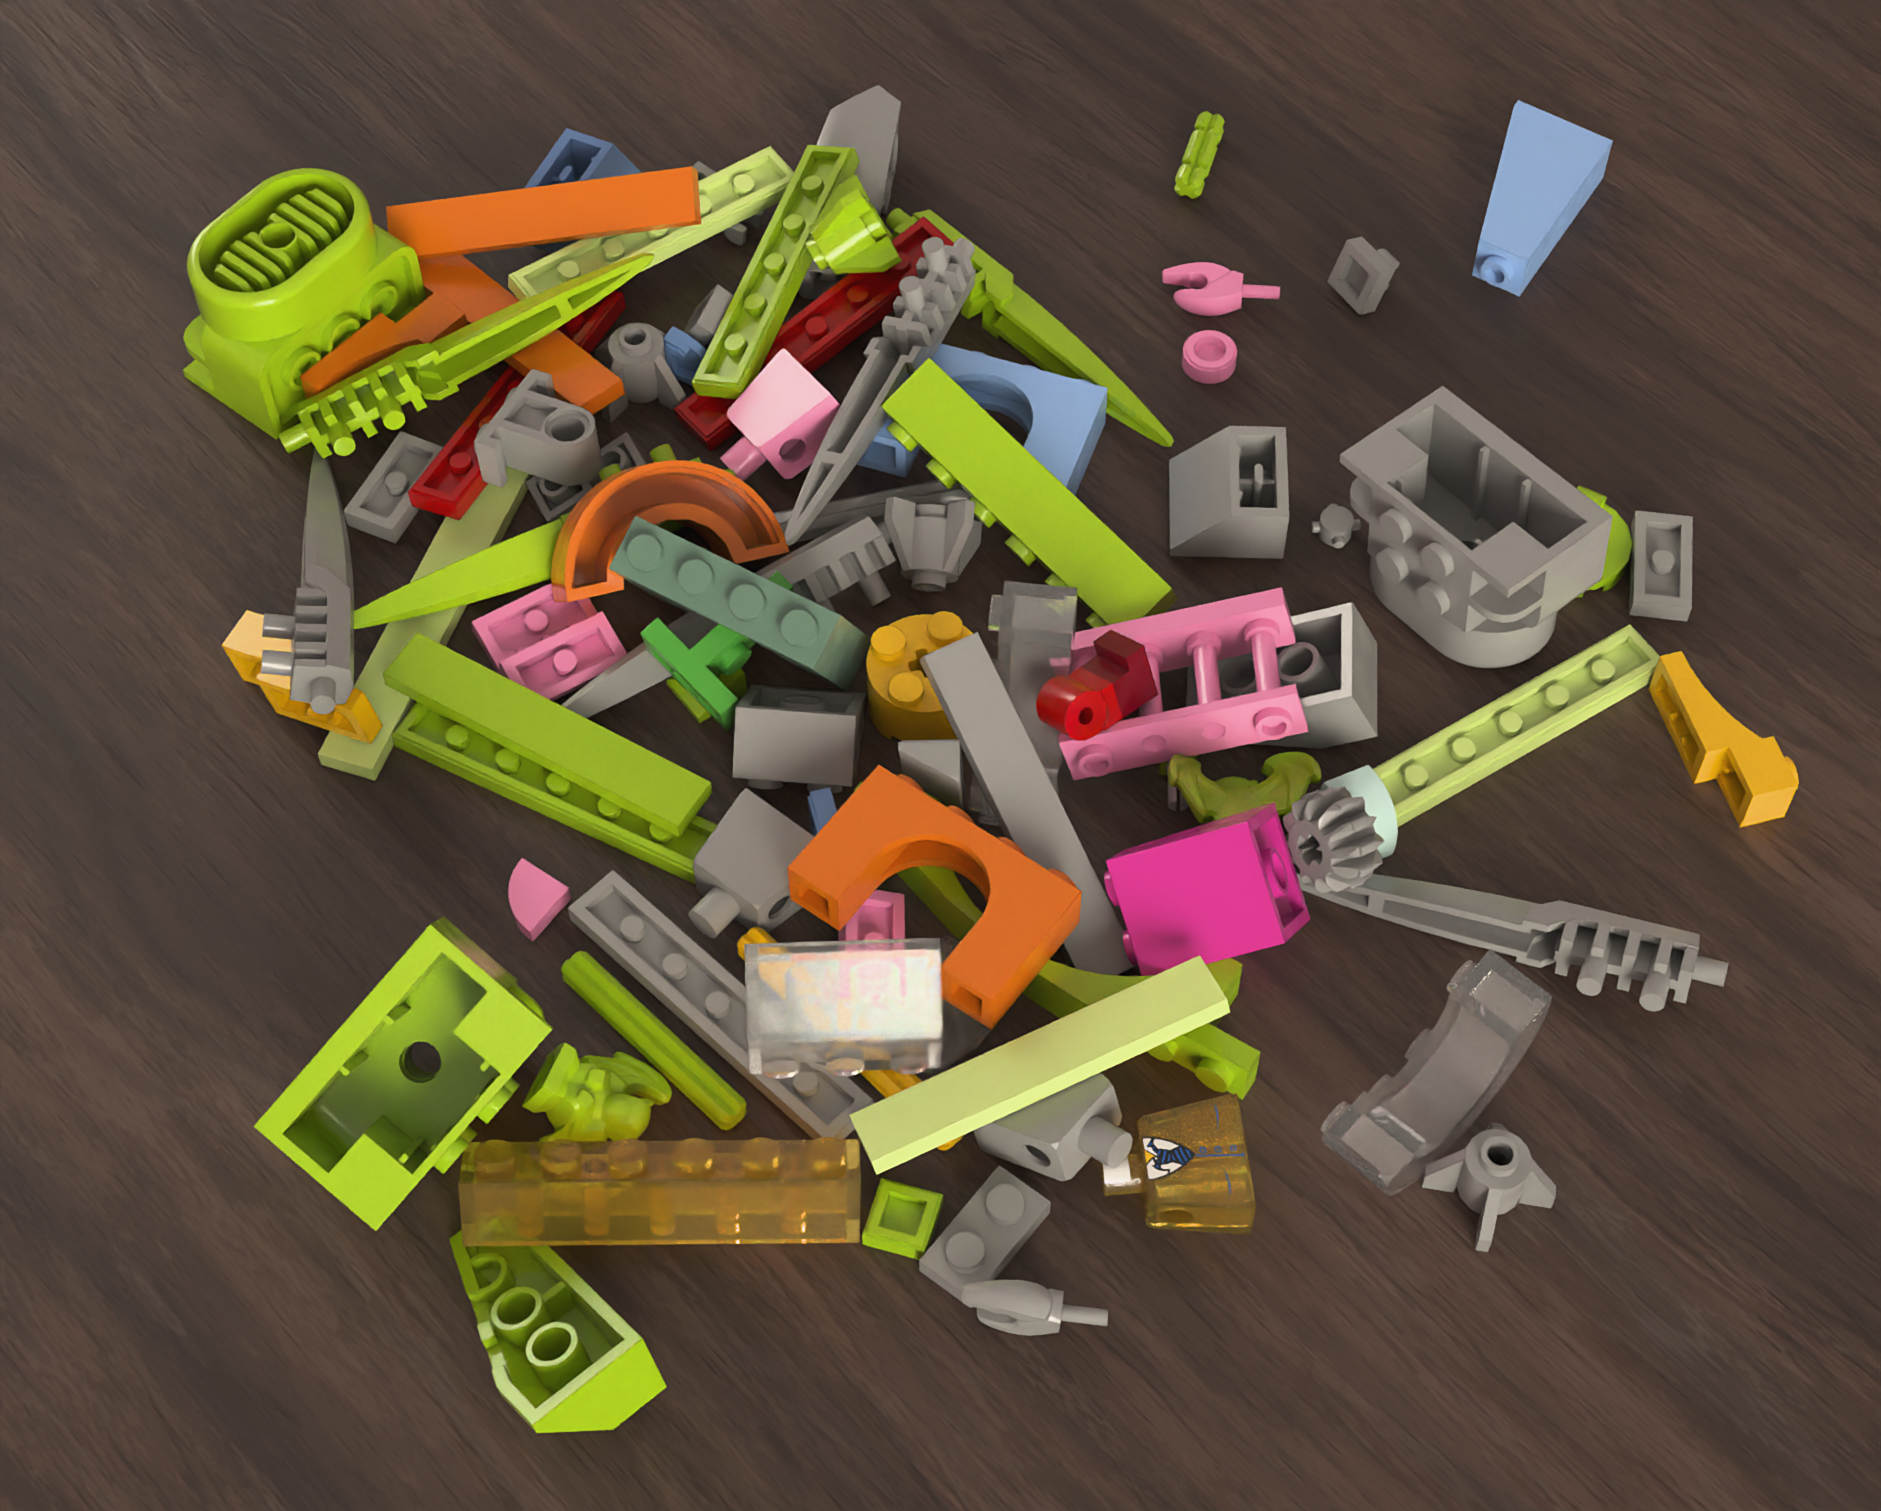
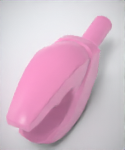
[1162,262,1280,316]

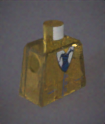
[1100,1093,1256,1234]

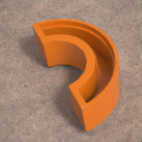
[551,460,789,602]

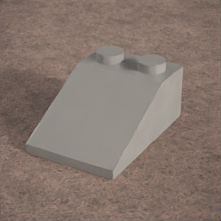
[1186,602,1378,749]

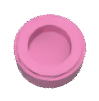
[1182,330,1237,384]

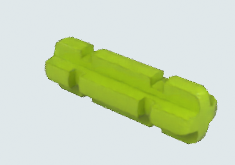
[1174,111,1225,199]

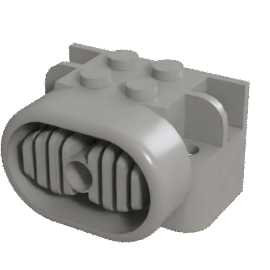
[1340,386,1613,668]

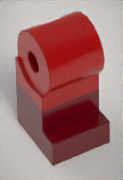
[1036,630,1159,741]

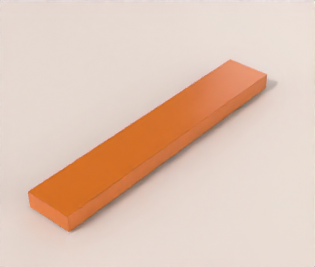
[386,166,701,260]
[418,255,625,415]

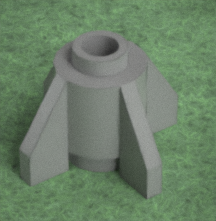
[595,322,686,423]
[884,496,982,592]
[1422,1122,1556,1252]

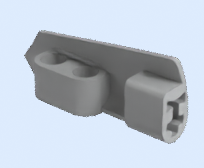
[798,85,901,299]

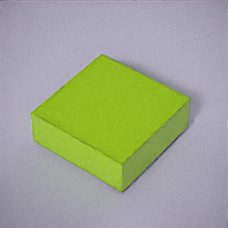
[862,1178,943,1260]

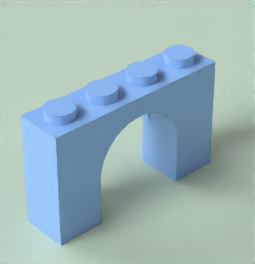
[857,343,1108,495]

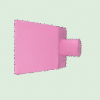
[720,348,841,482]

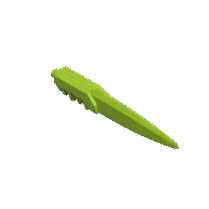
[886,208,1174,447]
[278,253,655,459]
[354,444,736,629]

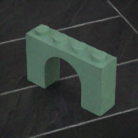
[608,515,871,691]

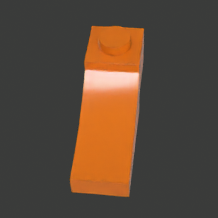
[300,292,468,399]

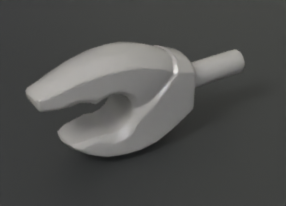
[961,1280,1109,1336]

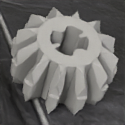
[1283,786,1384,894]

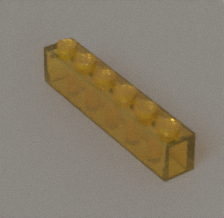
[458,1137,861,1246]

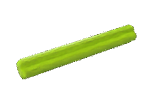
[561,951,747,1130]

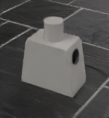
[688,788,814,938]
[973,1073,1132,1181]

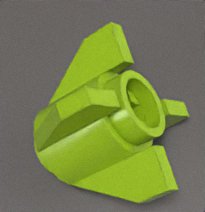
[805,175,902,275]

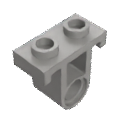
[474,369,602,488]

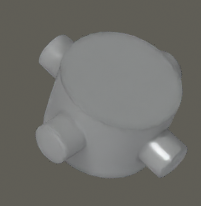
[1311,504,1361,548]

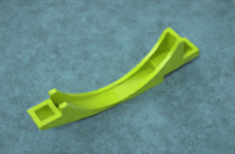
[854,782,1260,1100]

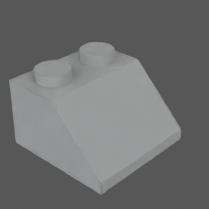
[732,684,867,794]

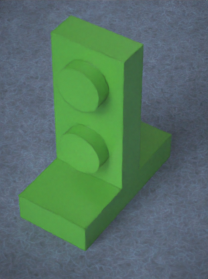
[640,571,795,731]

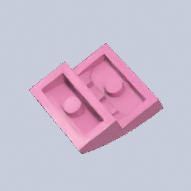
[472,583,627,701]

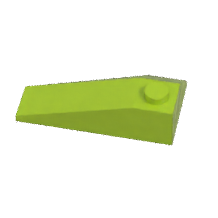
[449,1200,667,1433]

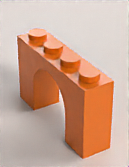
[787,765,1082,1030]

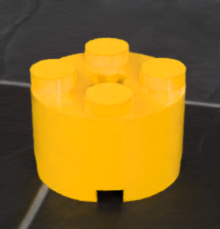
[866,611,973,741]

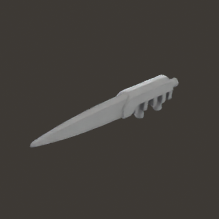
[784,237,976,546]
[261,448,354,714]
[561,514,896,718]
[1294,865,1729,1012]

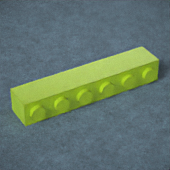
[881,358,1178,629]

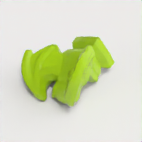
[1167,752,1321,823]
[522,1042,672,1198]

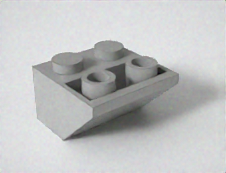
[1169,426,1289,559]

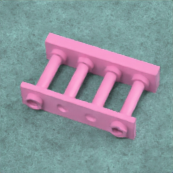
[1052,587,1309,781]

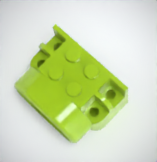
[183,168,427,440]
[253,916,553,1231]

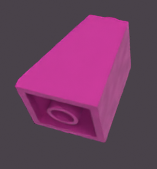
[1104,802,1311,976]

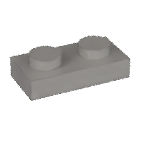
[343,431,443,544]
[1629,510,1693,621]
[919,1165,1051,1308]

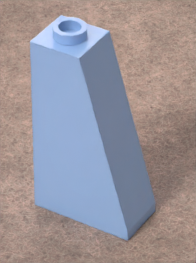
[1472,100,1613,296]

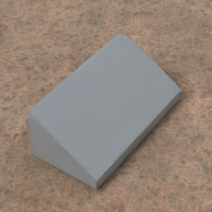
[898,739,967,813]

